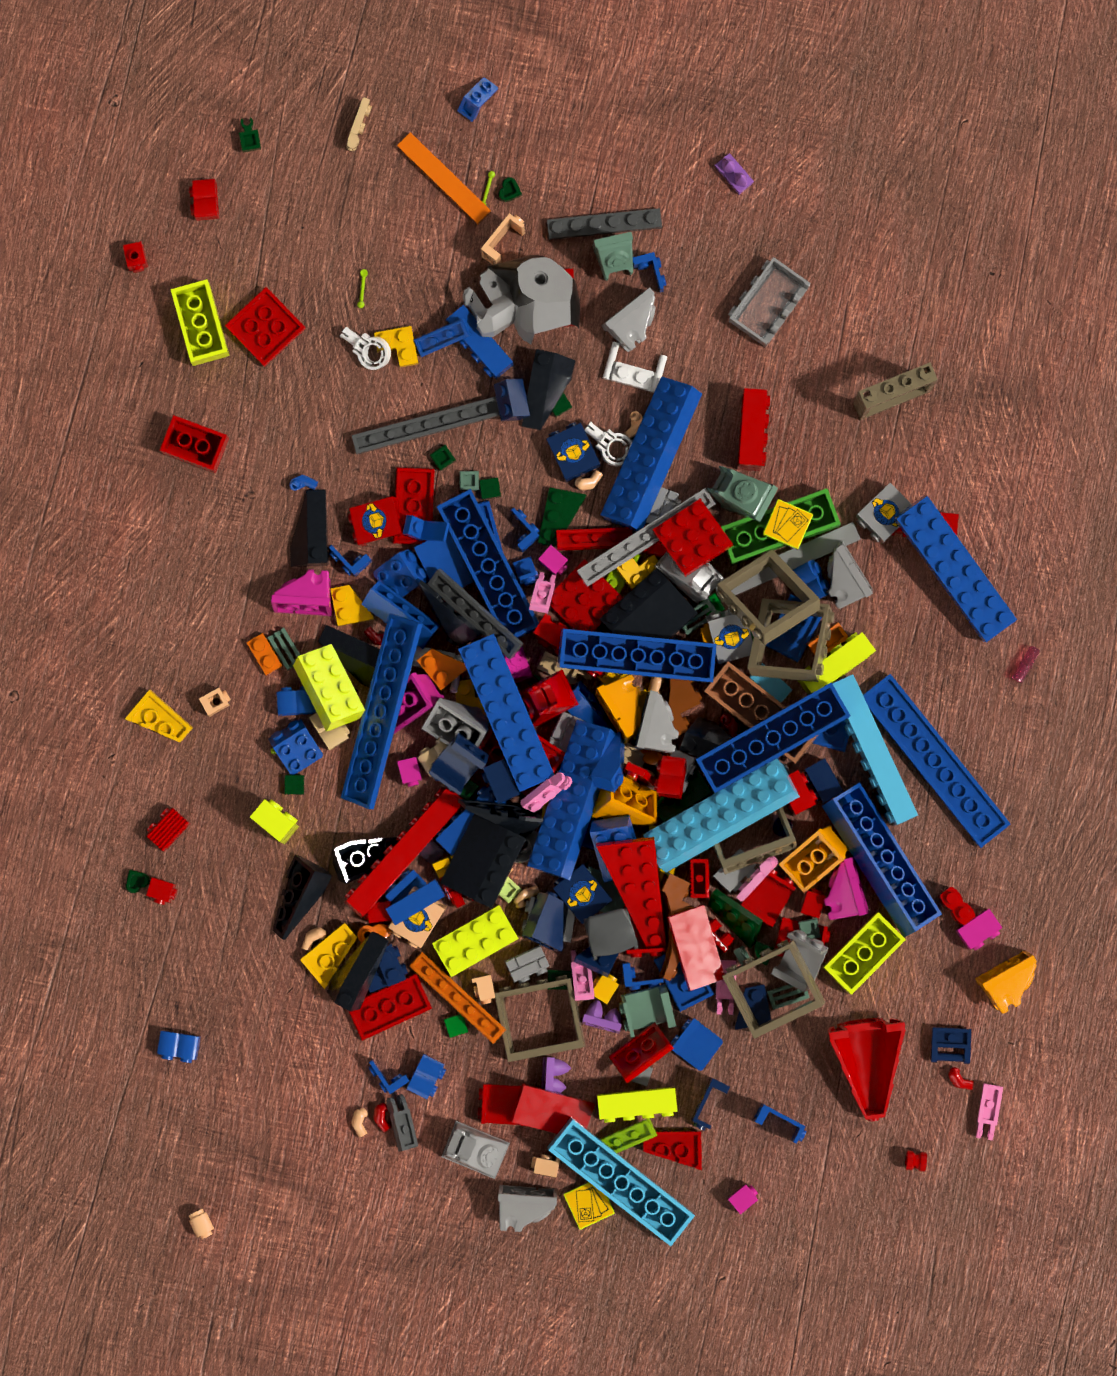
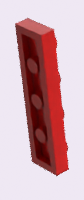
[556,528,633,551]

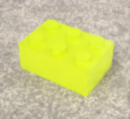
[250,799,299,844]

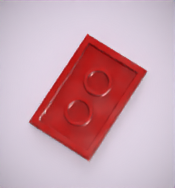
[609,1022,674,1083]

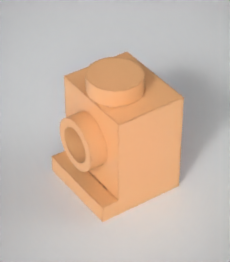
[199,688,231,717]
[472,975,495,1005]
[531,1154,560,1178]

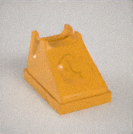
[595,674,642,744]
[592,776,657,826]
[779,825,848,893]
[975,950,1037,1014]

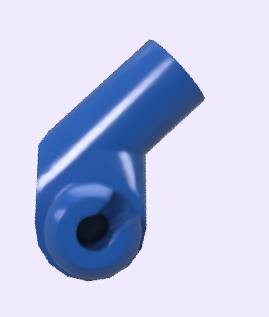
[289,475,318,491]

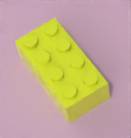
[171,279,230,366]
[797,632,876,695]
[293,644,365,732]
[432,905,519,977]
[822,912,906,995]
[597,1087,678,1123]

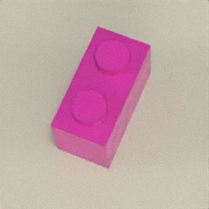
[955,909,1002,951]

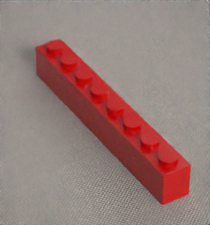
[344,787,462,918]

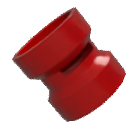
[905,1151,927,1172]

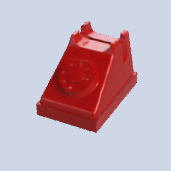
[519,670,579,728]

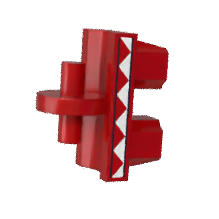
[709,918,734,953]

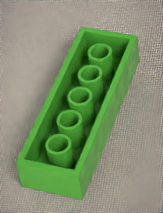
[721,488,841,566]

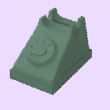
[592,232,633,281]
[707,466,778,522]

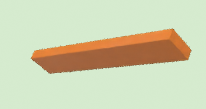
[397,132,491,225]
[409,952,506,1044]

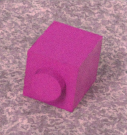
[538,545,568,576]
[397,757,422,787]
[727,1184,758,1215]

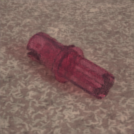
[1012,646,1040,684]

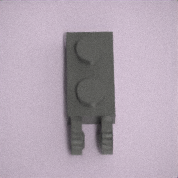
[386,1094,418,1152]

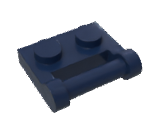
[930,1027,971,1064]

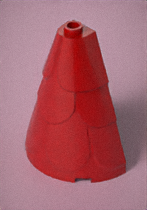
[828,1018,906,1122]

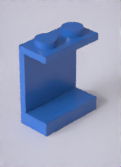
[753,1103,807,1144]

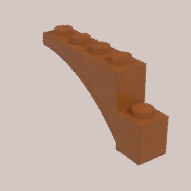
[668,638,702,740]
[658,873,694,981]

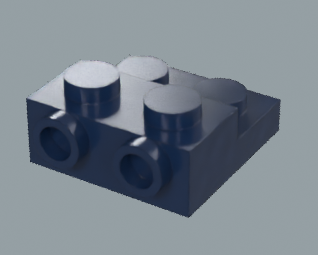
[369,942,408,993]

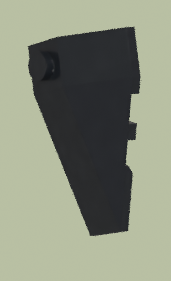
[522,349,576,431]
[290,489,329,567]
[318,625,380,688]
[679,716,754,776]
[273,854,332,940]
[327,931,389,1012]

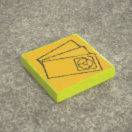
[763,499,813,550]
[563,1182,615,1230]

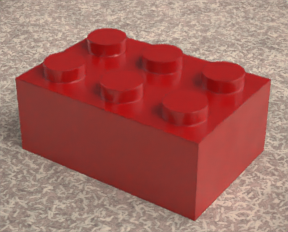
[160,415,229,474]

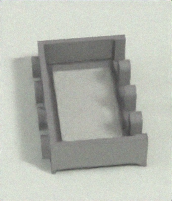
[728,257,811,348]

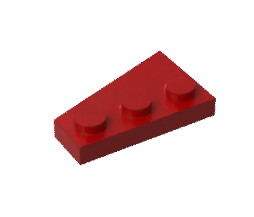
[624,762,656,788]
[643,1131,702,1171]

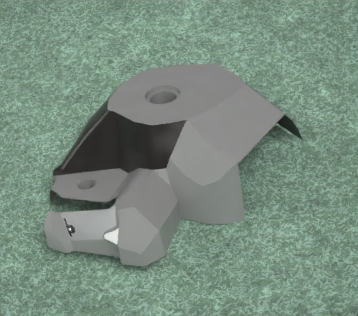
[462,255,580,345]

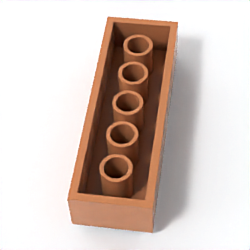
[704,661,818,764]

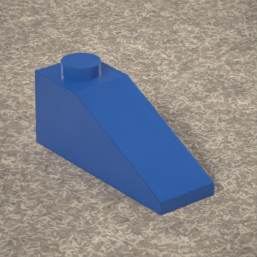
[567,681,615,731]
[591,732,625,793]

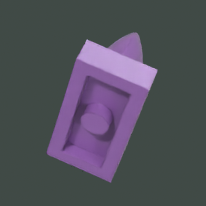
[715,153,754,195]
[582,999,622,1034]
[541,1057,571,1093]

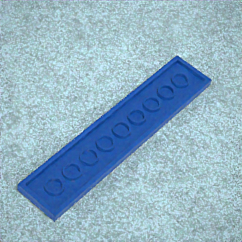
[341,613,423,810]
[863,674,1010,848]

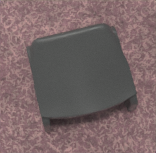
[583,907,638,961]

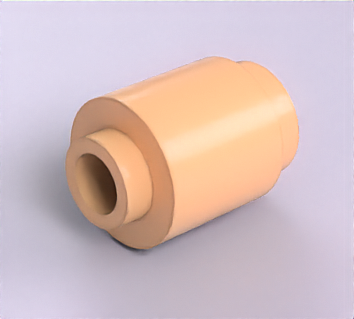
[189,1209,214,1239]

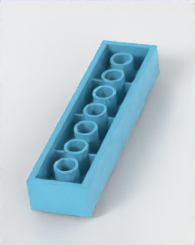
[833,674,918,826]
[643,759,800,873]
[547,1117,695,1246]

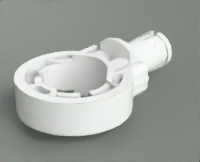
[340,327,391,370]
[584,422,632,466]

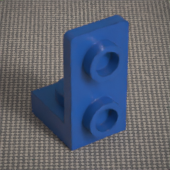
[457,77,498,122]
[633,252,666,293]
[511,507,539,553]
[403,515,449,542]
[329,545,372,577]
[513,556,538,586]
[622,963,664,991]
[368,1059,410,1094]

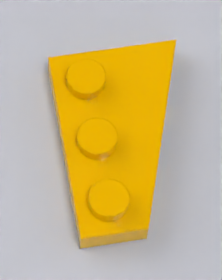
[125,690,193,742]
[300,922,357,989]

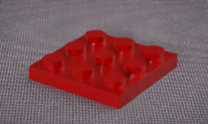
[225,287,306,367]
[652,498,733,577]
[550,559,623,632]

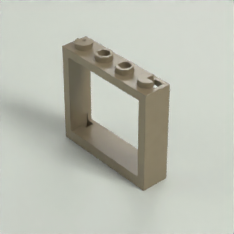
[853,362,938,420]
[717,549,820,645]
[747,598,834,682]
[714,807,797,874]
[722,940,825,1039]
[495,975,586,1062]

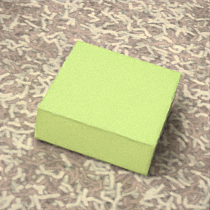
[499,877,522,903]

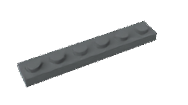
[547,208,662,240]
[428,569,523,659]

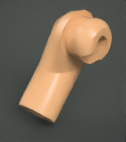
[624,411,643,440]
[575,470,603,490]
[648,677,664,700]
[514,886,539,909]
[301,927,327,951]
[351,1108,368,1138]

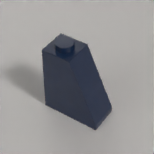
[522,891,564,952]

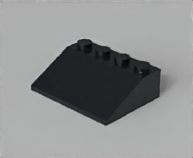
[600,568,698,639]
[440,814,526,909]

